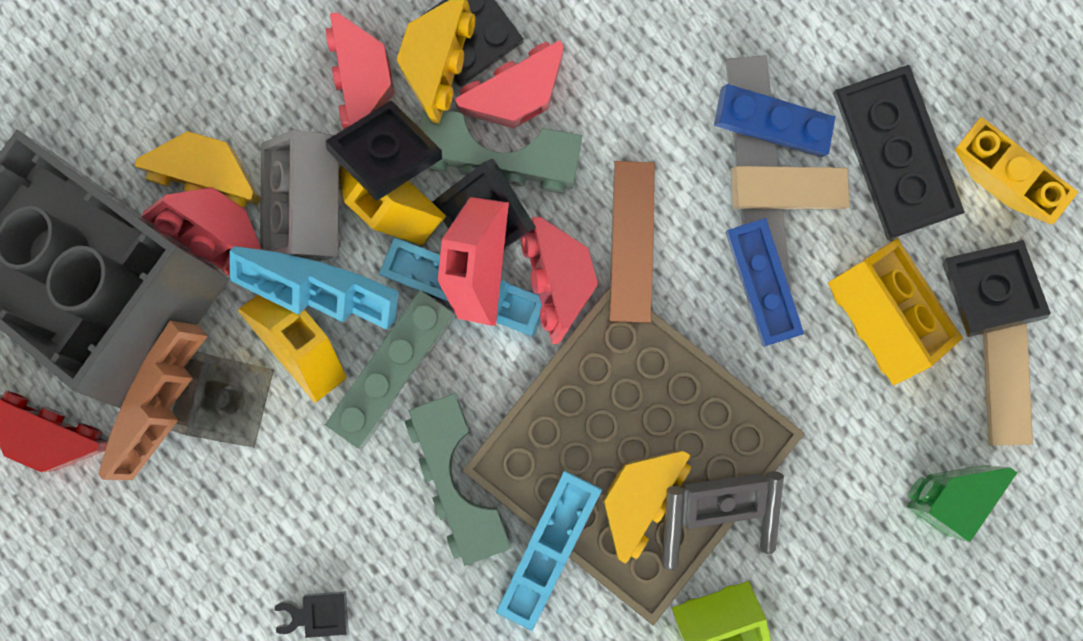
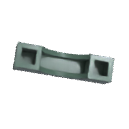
[419,109,583,193]
[324,290,456,449]
[405,393,512,566]

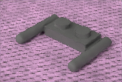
[662,471,784,570]

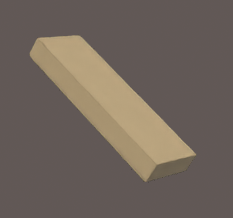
[731,166,850,209]
[983,324,1033,446]

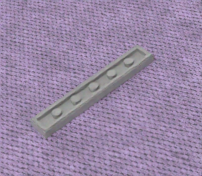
[726,55,791,292]

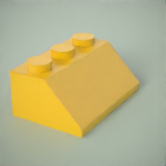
[827,238,963,386]

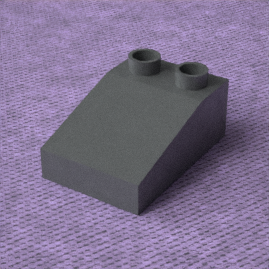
[0,129,230,409]

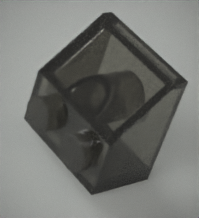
[170,351,274,448]

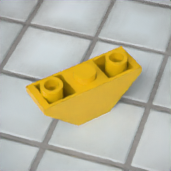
[396,0,475,124]
[954,116,1078,225]
[134,131,260,209]
[338,165,446,245]
[238,295,347,404]
[602,450,691,564]

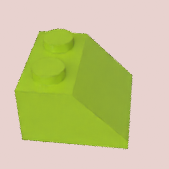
[671,581,771,641]

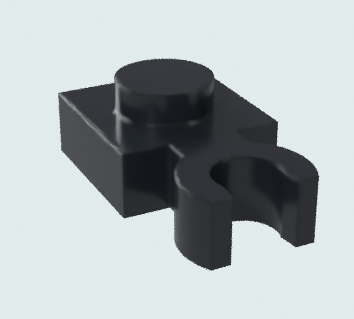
[275,591,349,638]

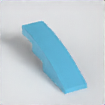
[379,237,542,337]
[230,246,399,330]
[496,470,602,631]

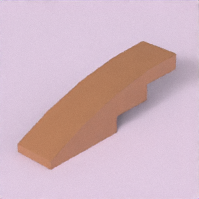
[609,161,655,323]
[98,320,207,480]

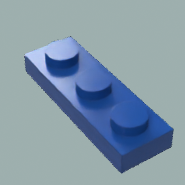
[714,84,836,158]
[725,218,804,347]

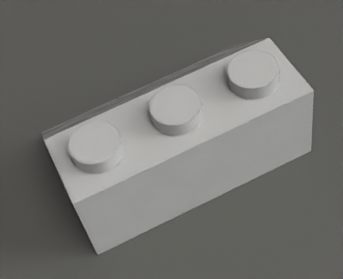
[260,130,342,261]

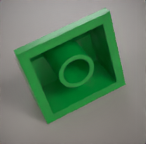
[906,465,1018,542]

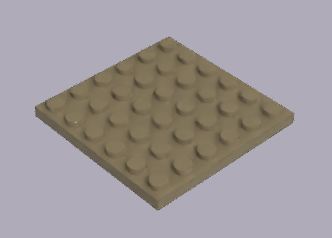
[462,286,805,626]

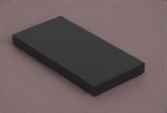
[833,64,965,240]

